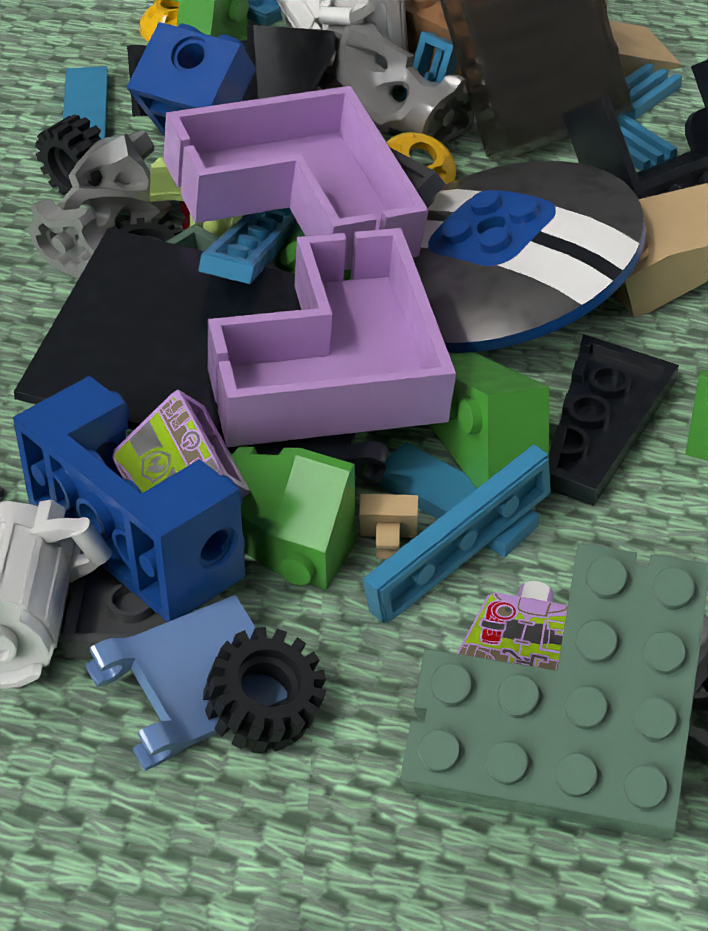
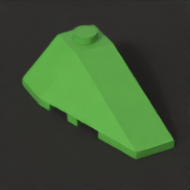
[231,447,356,590]

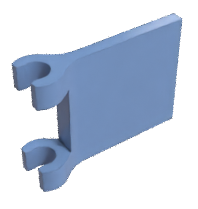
[85,595,287,771]

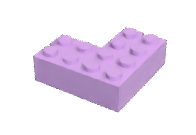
[163,86,429,270]
[208,228,456,447]

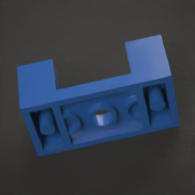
[126,22,256,137]
[13,376,246,622]

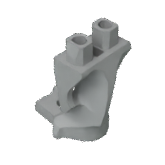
[318,23,490,154]
[29,130,172,279]

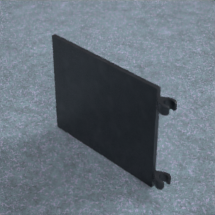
[14,228,388,484]

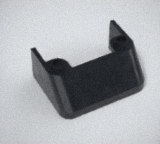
[127,25,336,117]
[562,59,708,199]

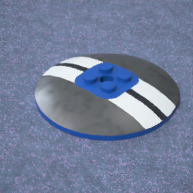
[412,161,646,353]

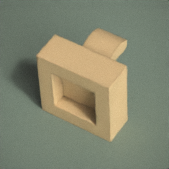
[359,494,418,559]

